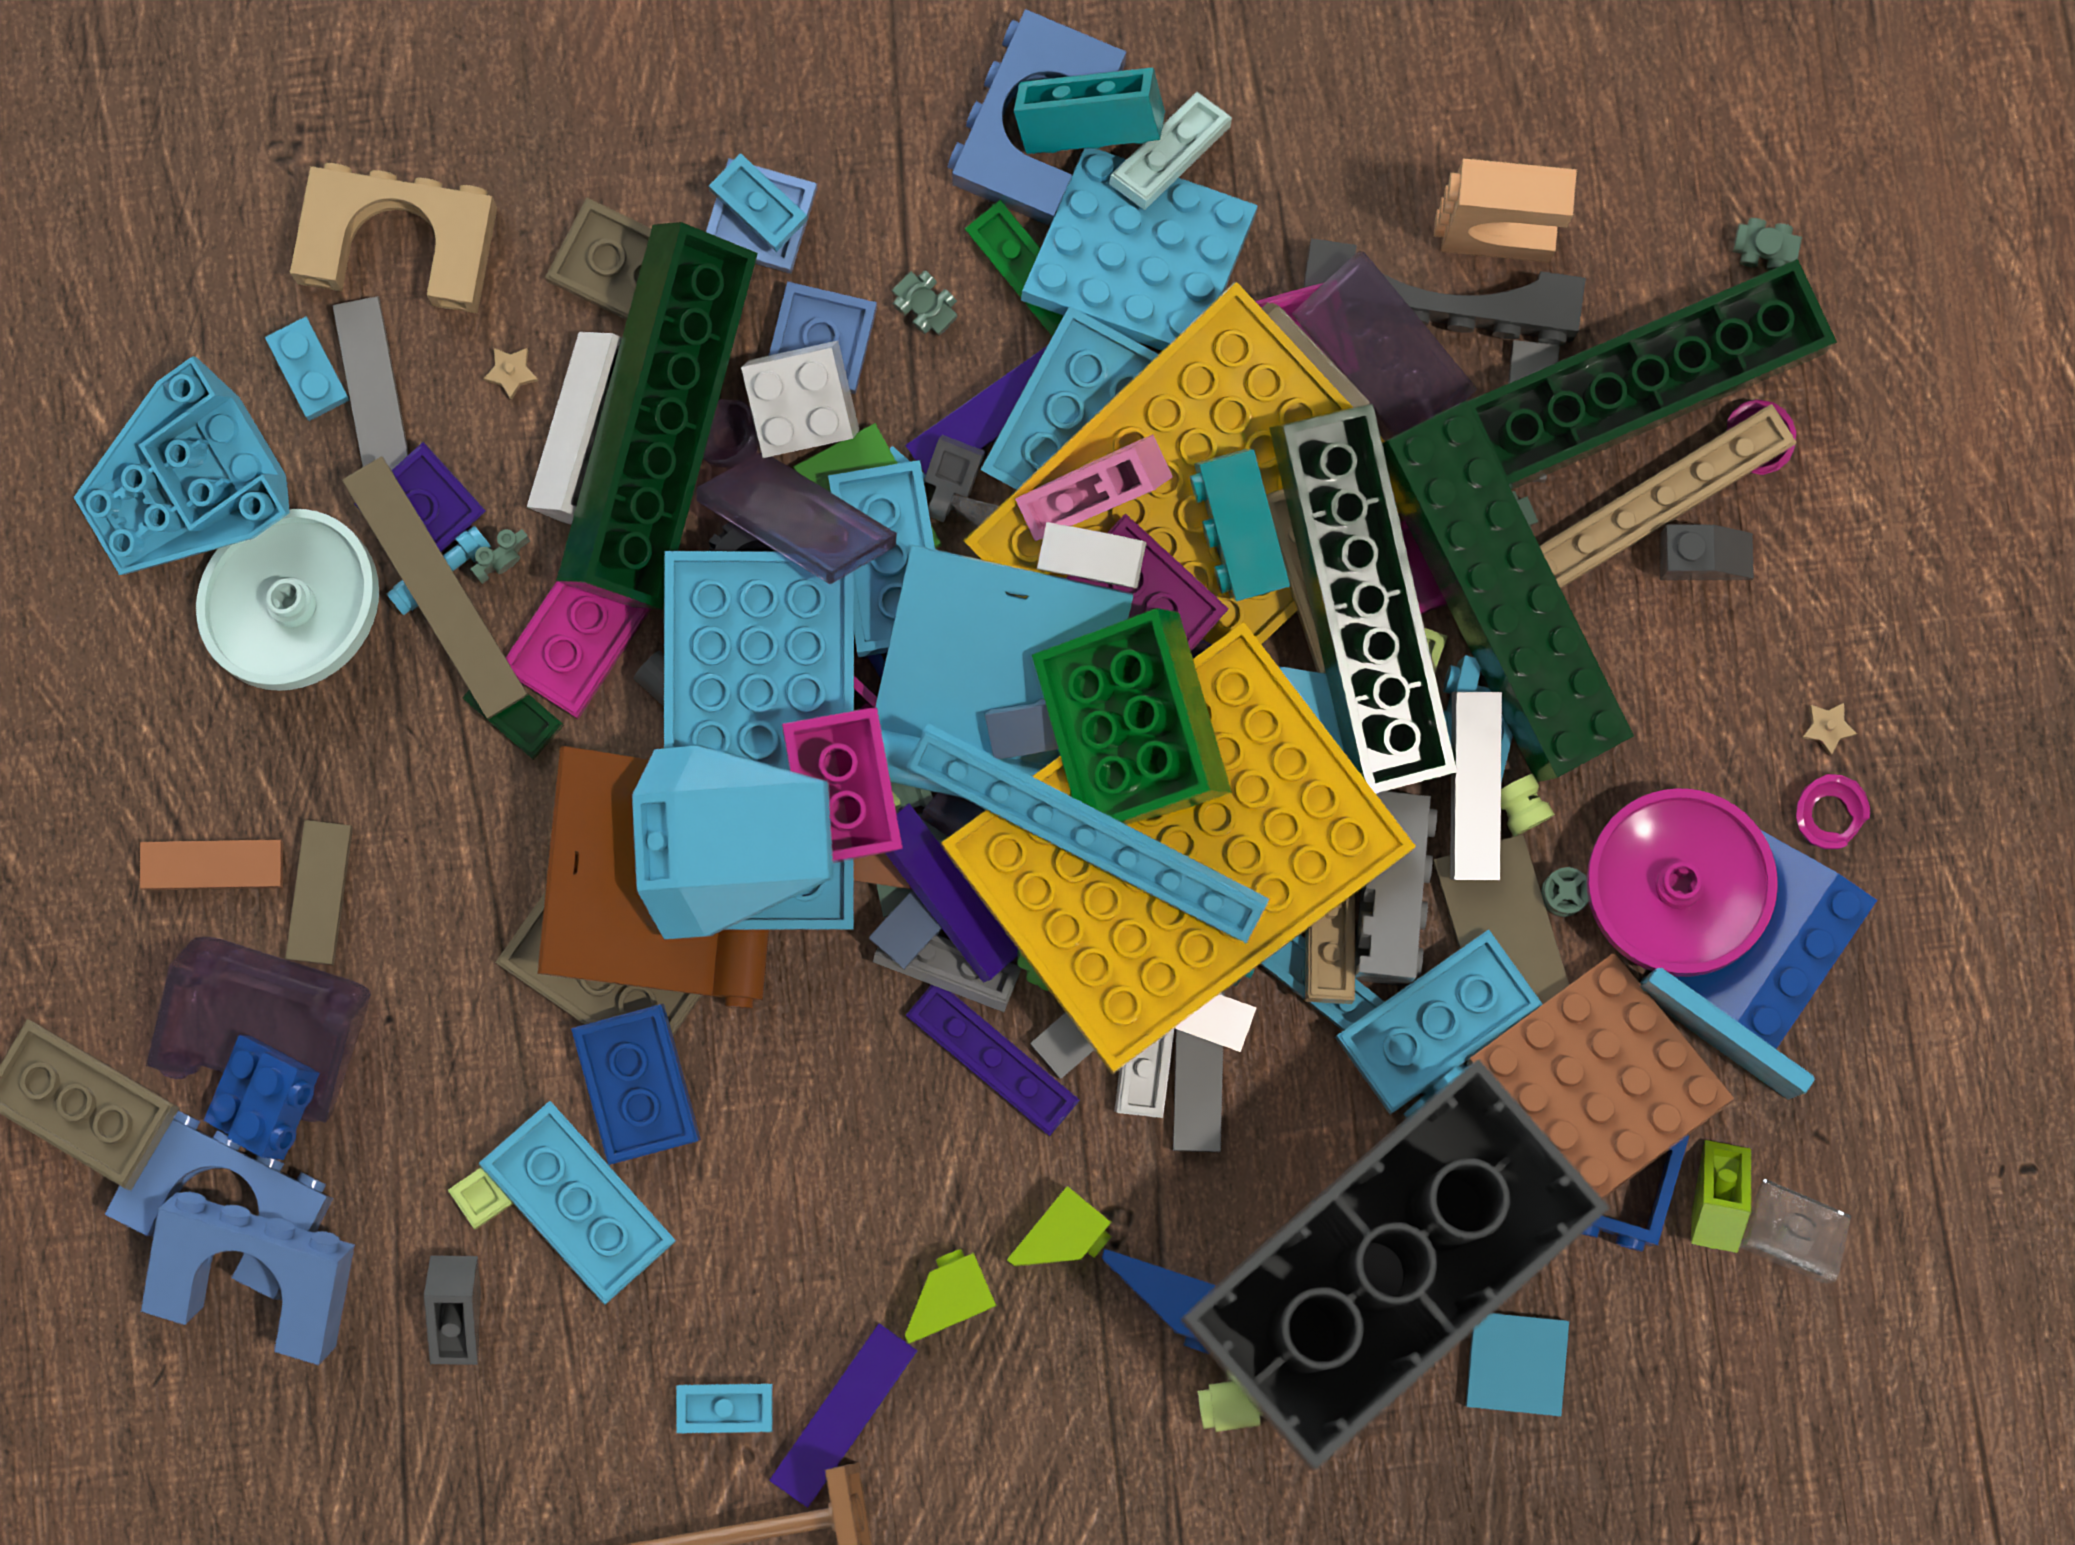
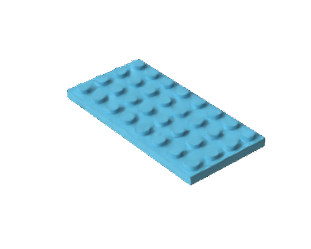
[664,551,854,930]

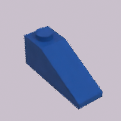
[1101,1249,1216,1354]

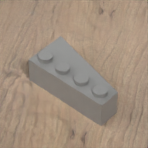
[1355,791,1437,986]

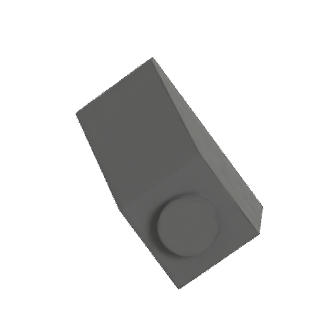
[1659,525,1754,580]
[424,1256,481,1365]

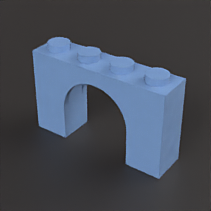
[948,9,1126,226]
[105,1110,334,1300]
[141,1192,355,1365]

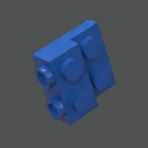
[204,1034,320,1160]

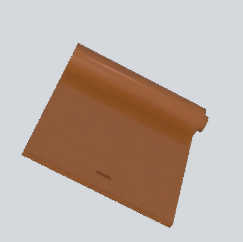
[537,746,769,1009]

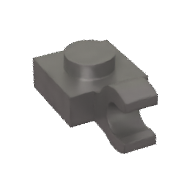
[924,435,985,522]

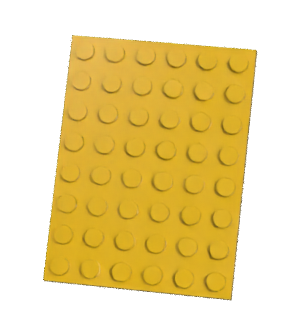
[963,282,1400,645]
[941,622,1416,1074]

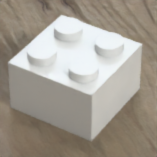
[741,341,859,458]

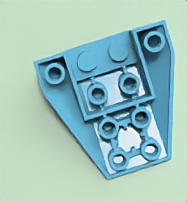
[74,356,290,575]
[632,745,833,939]

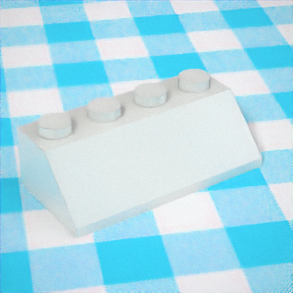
[527,332,622,524]

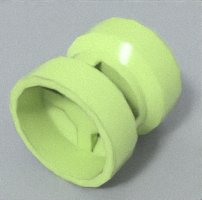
[1501,774,1555,837]

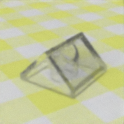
[1739,1178,1851,1283]

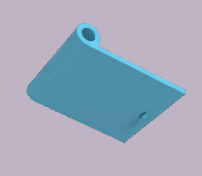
[875,544,1133,798]

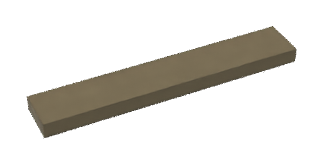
[342,456,528,719]

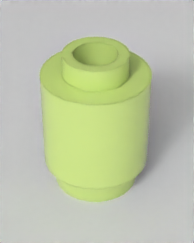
[1198,1381,1262,1432]

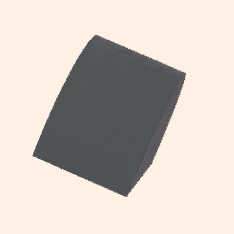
[1180,1059,1610,1470]

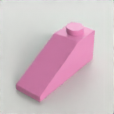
[1015,434,1173,541]

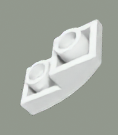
[1037,522,1146,589]

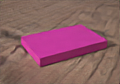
[506,581,651,720]

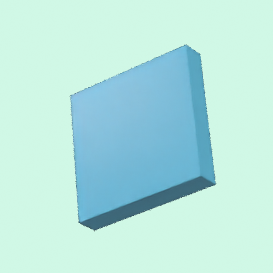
[1465,1313,1569,1416]

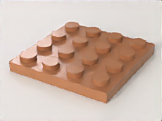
[1467,952,1734,1199]

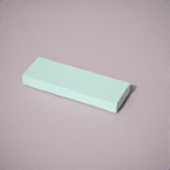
[1109,92,1232,210]

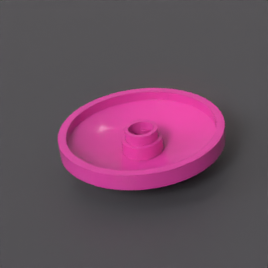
[1587,788,1778,977]

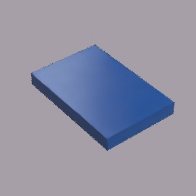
[571,1003,701,1165]

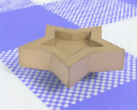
[484,348,538,400]
[1802,703,1857,756]

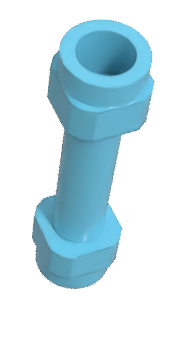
[387,525,491,616]

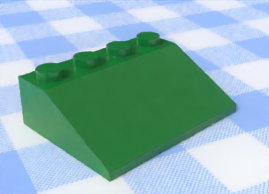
[1032,608,1232,825]

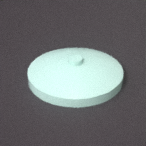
[196,509,379,691]

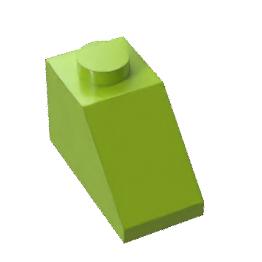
[1691,1140,1751,1253]
[1007,1186,1112,1267]
[905,1249,996,1344]

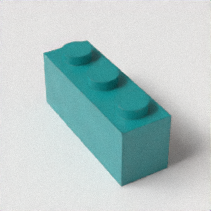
[1014,67,1165,154]
[1190,449,1290,601]

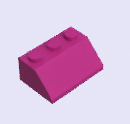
[782,707,902,863]

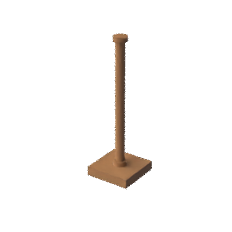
[625,1463,873,1545]

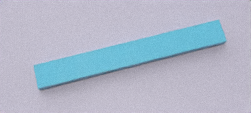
[906,723,1269,943]

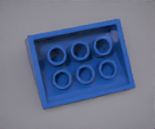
[1651,830,1877,1049]

